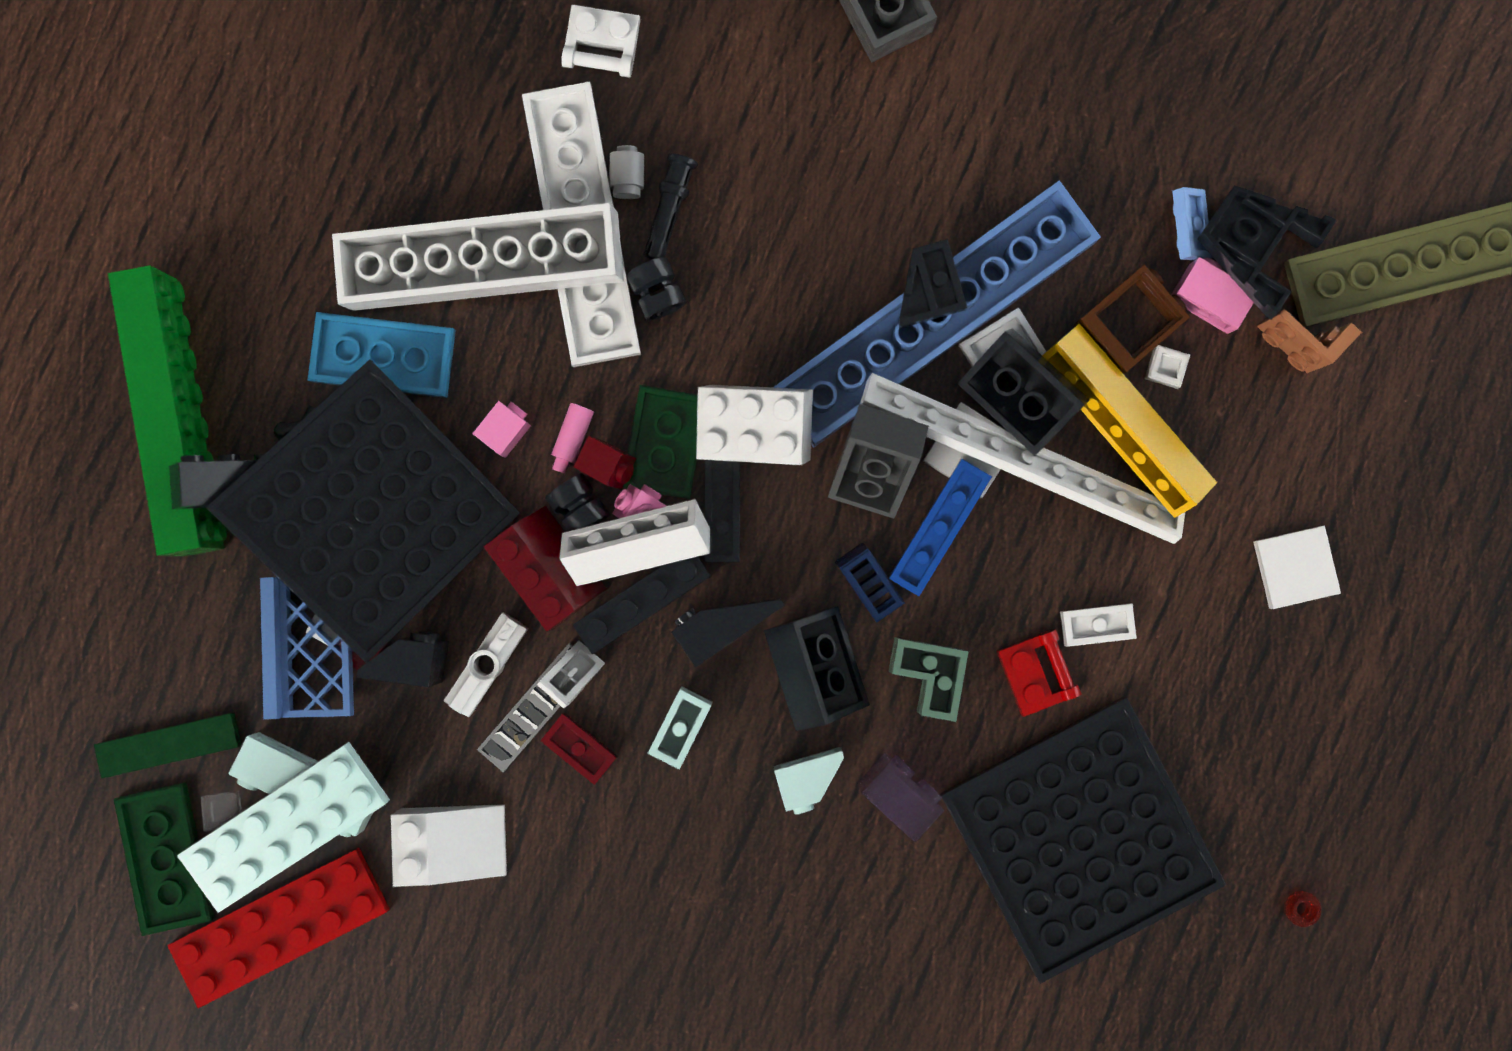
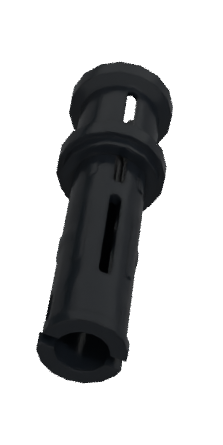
[643,153,698,260]

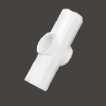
[444,612,529,717]

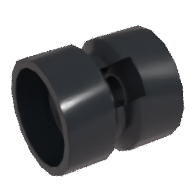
[626,257,687,321]
[545,473,610,532]

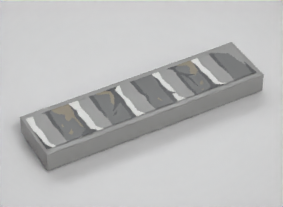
[477,643,573,772]

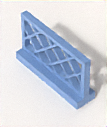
[260,577,354,719]

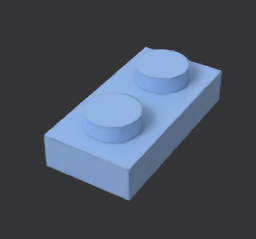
[1172,187,1213,260]

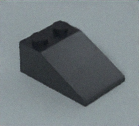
[671,598,785,667]

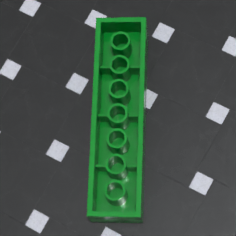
[108,265,227,556]

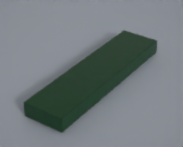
[94,712,242,779]

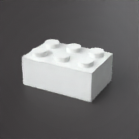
[696,385,813,465]

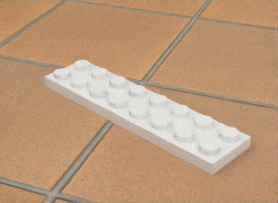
[522,82,641,367]

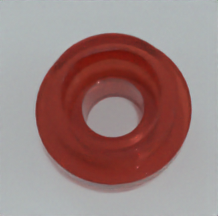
[1284,891,1321,927]

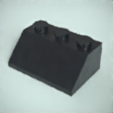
[957,328,1090,456]
[764,606,870,731]

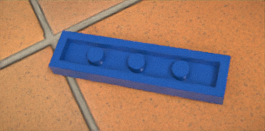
[889,458,992,596]

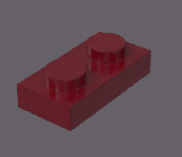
[540,713,618,785]

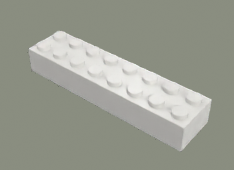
[332,203,624,311]

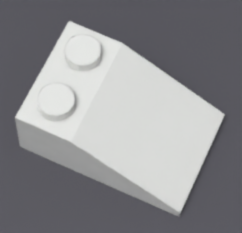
[391,804,507,887]

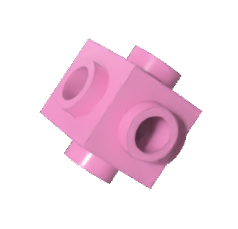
[612,484,666,518]

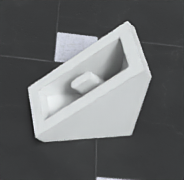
[537,641,605,708]

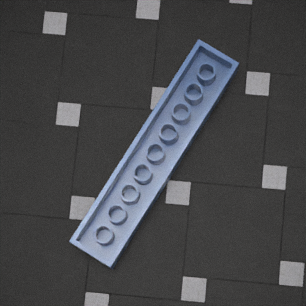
[773,181,1101,448]

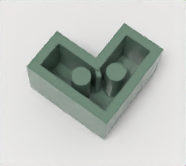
[889,637,969,722]

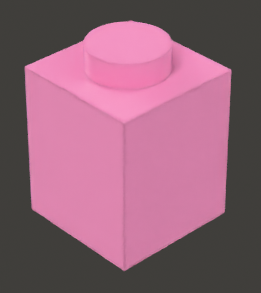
[473,401,531,458]

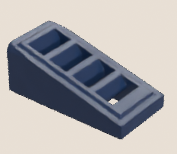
[835,543,905,623]

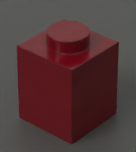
[573,436,637,489]

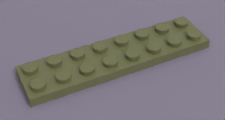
[1284,202,1512,327]

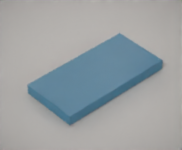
[308,312,456,398]

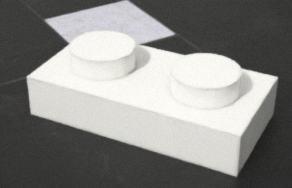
[1060,604,1137,647]

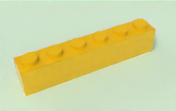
[1042,323,1217,518]

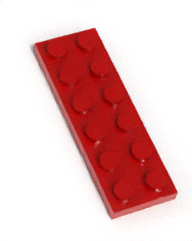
[167,847,390,1008]

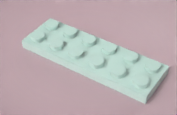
[177,742,390,913]

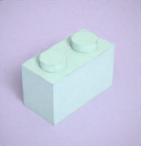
[648,687,713,769]

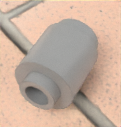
[609,145,644,199]

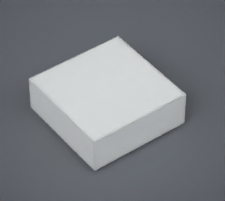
[1145,345,1190,389]

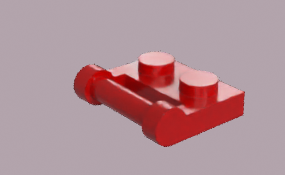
[996,629,1082,717]

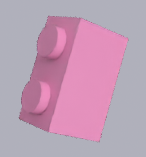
[1171,257,1254,334]

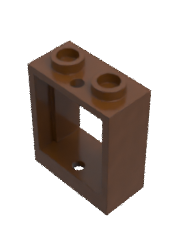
[1073,264,1190,374]

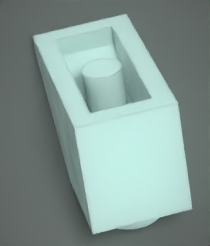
[774,747,844,814]

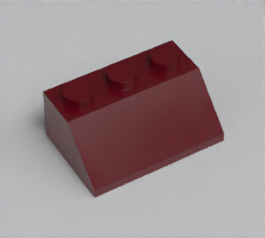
[483,506,607,632]

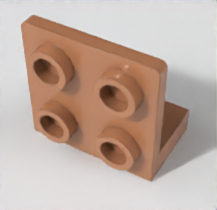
[1258,310,1362,373]

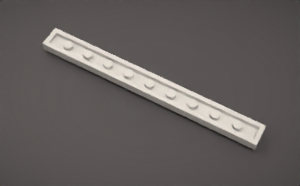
[860,373,1185,544]

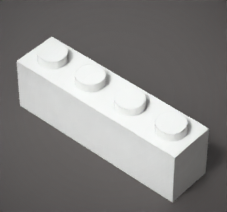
[560,499,710,586]

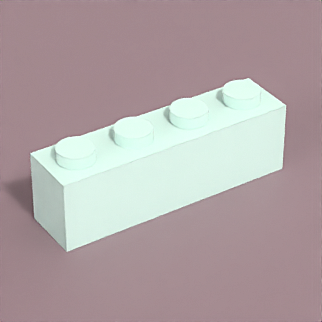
[228,732,373,837]

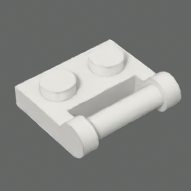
[562,5,641,77]

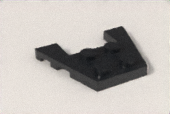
[1197,185,1337,320]

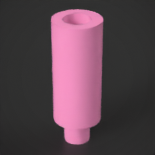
[551,403,594,474]

